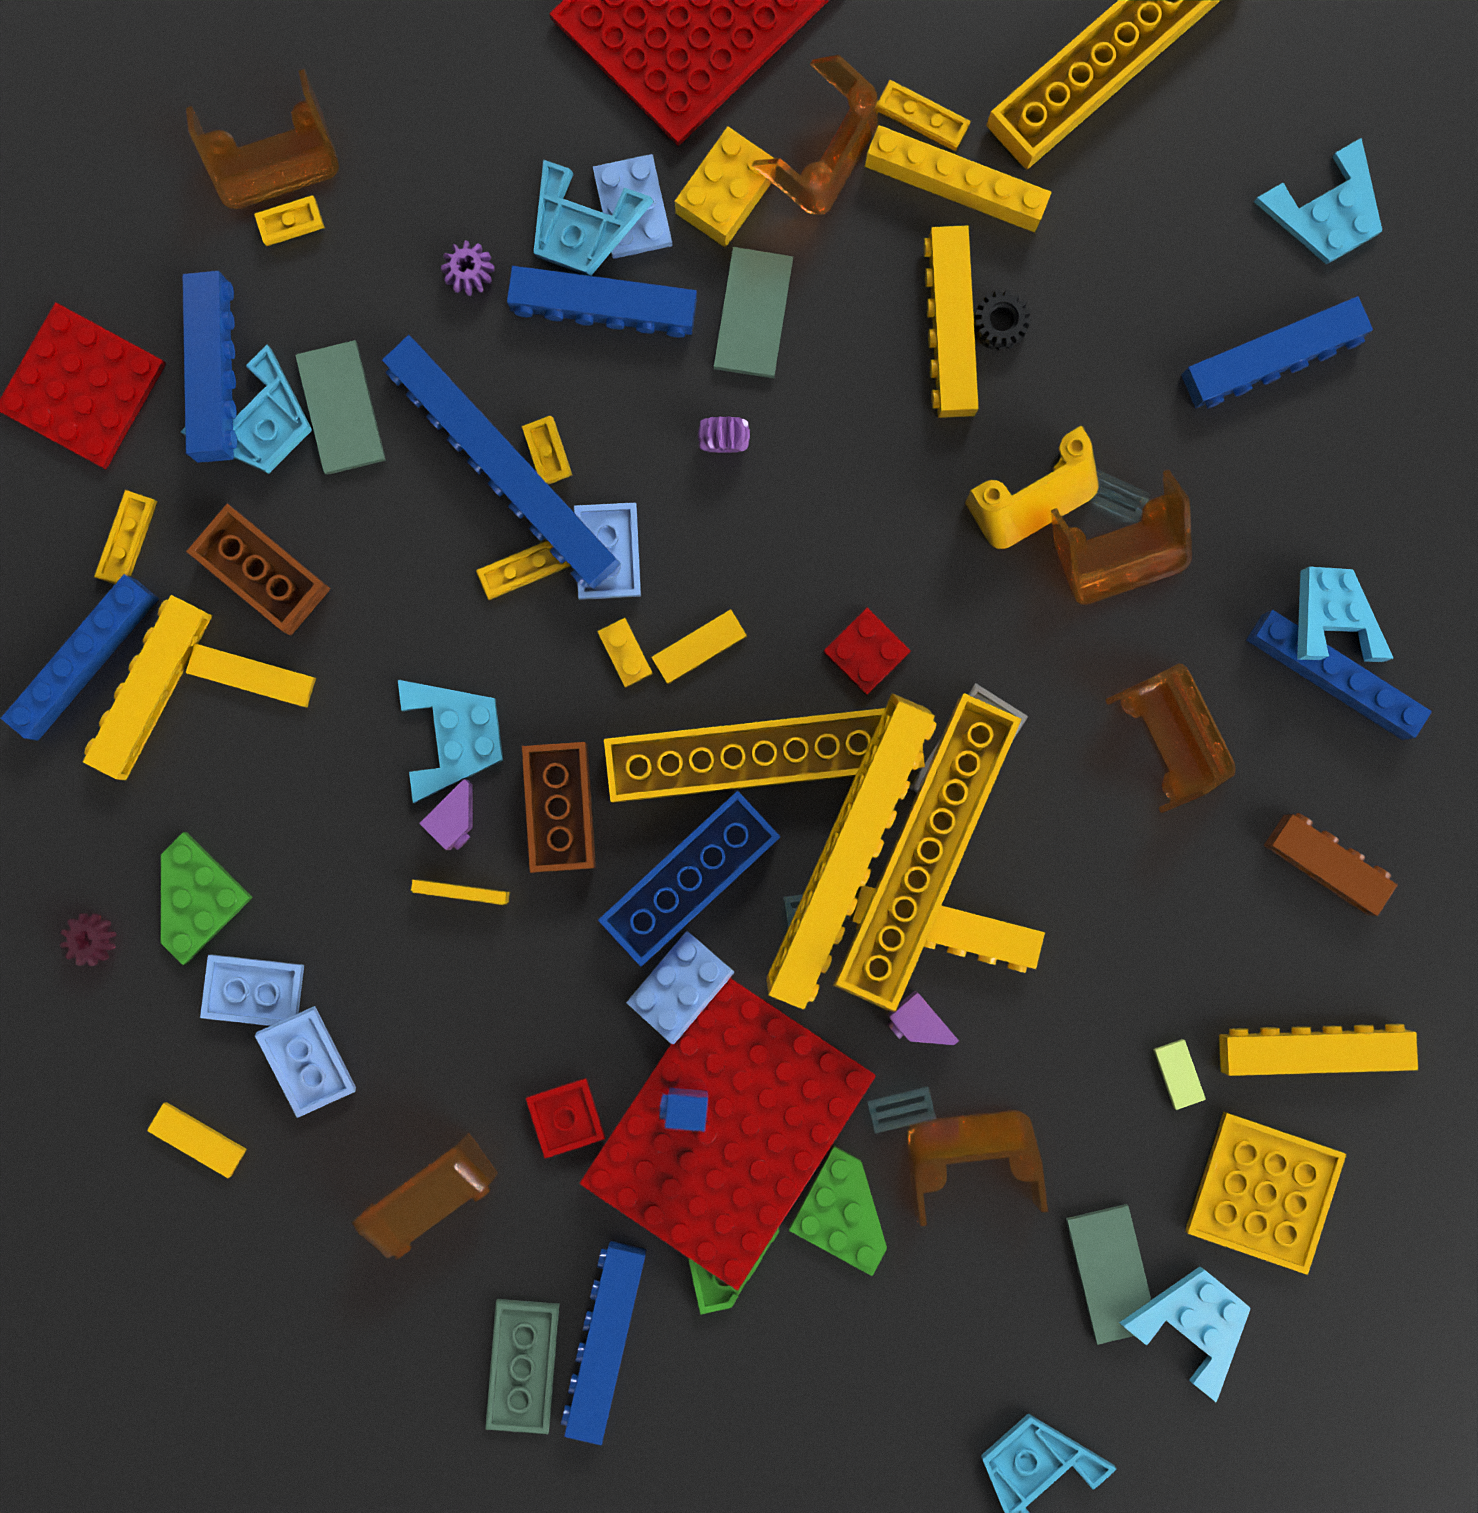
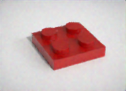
[823,607,911,695]
[526,1077,606,1159]

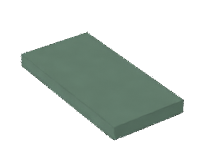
[714,247,793,379]
[295,340,386,475]
[1066,1204,1151,1345]
[485,1299,560,1434]

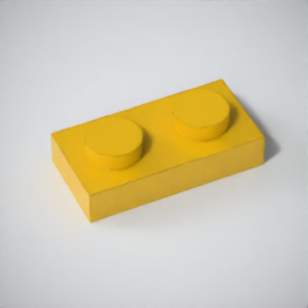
[254,195,325,246]
[522,416,572,485]
[597,618,653,688]

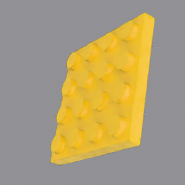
[1185,1112,1346,1275]

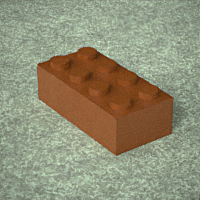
[186,504,331,636]
[522,742,596,873]

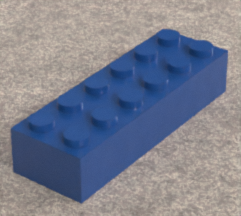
[598,791,780,967]

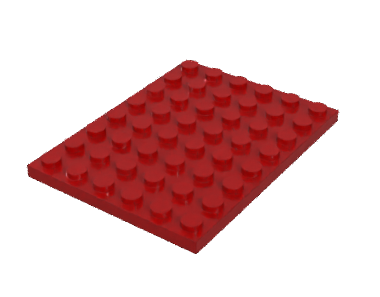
[549,0,829,146]
[579,978,877,1291]

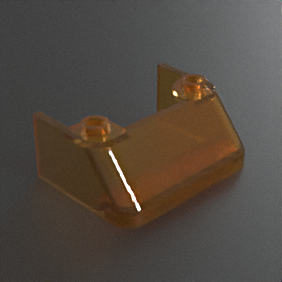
[752,55,878,215]
[186,69,339,209]
[1051,469,1192,605]
[1105,663,1236,813]
[906,1110,1048,1226]
[351,1133,498,1260]

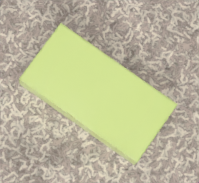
[1153,1039,1206,1110]

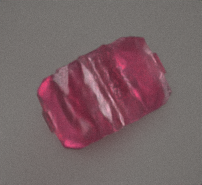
[59,913,117,966]

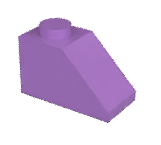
[419,779,473,850]
[887,991,959,1045]

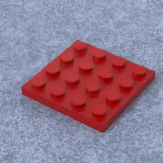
[0,302,166,470]

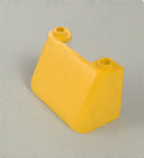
[965,425,1099,549]

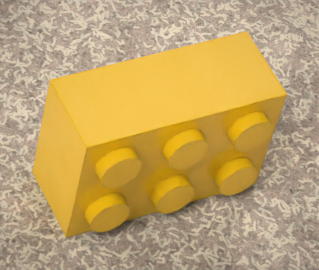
[675,126,779,248]

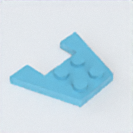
[1254,138,1383,264]
[533,160,654,276]
[181,344,312,474]
[1297,567,1393,662]
[398,680,503,803]
[1119,1267,1251,1402]
[981,1413,1117,1513]

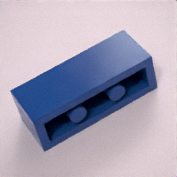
[659,1088,708,1132]

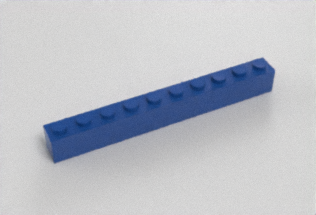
[382,335,621,589]

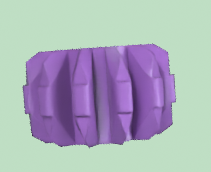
[441,240,494,296]
[698,416,750,453]

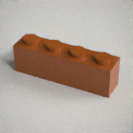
[1264,813,1398,916]

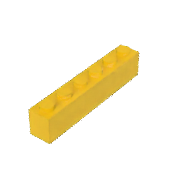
[865,125,1052,233]
[923,226,979,418]
[83,595,212,780]
[850,886,1045,973]
[1219,1024,1418,1076]

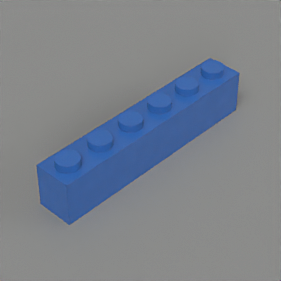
[507,266,697,338]
[183,271,237,463]
[1181,296,1373,409]
[0,574,159,741]
[1246,610,1432,740]
[561,1241,647,1446]

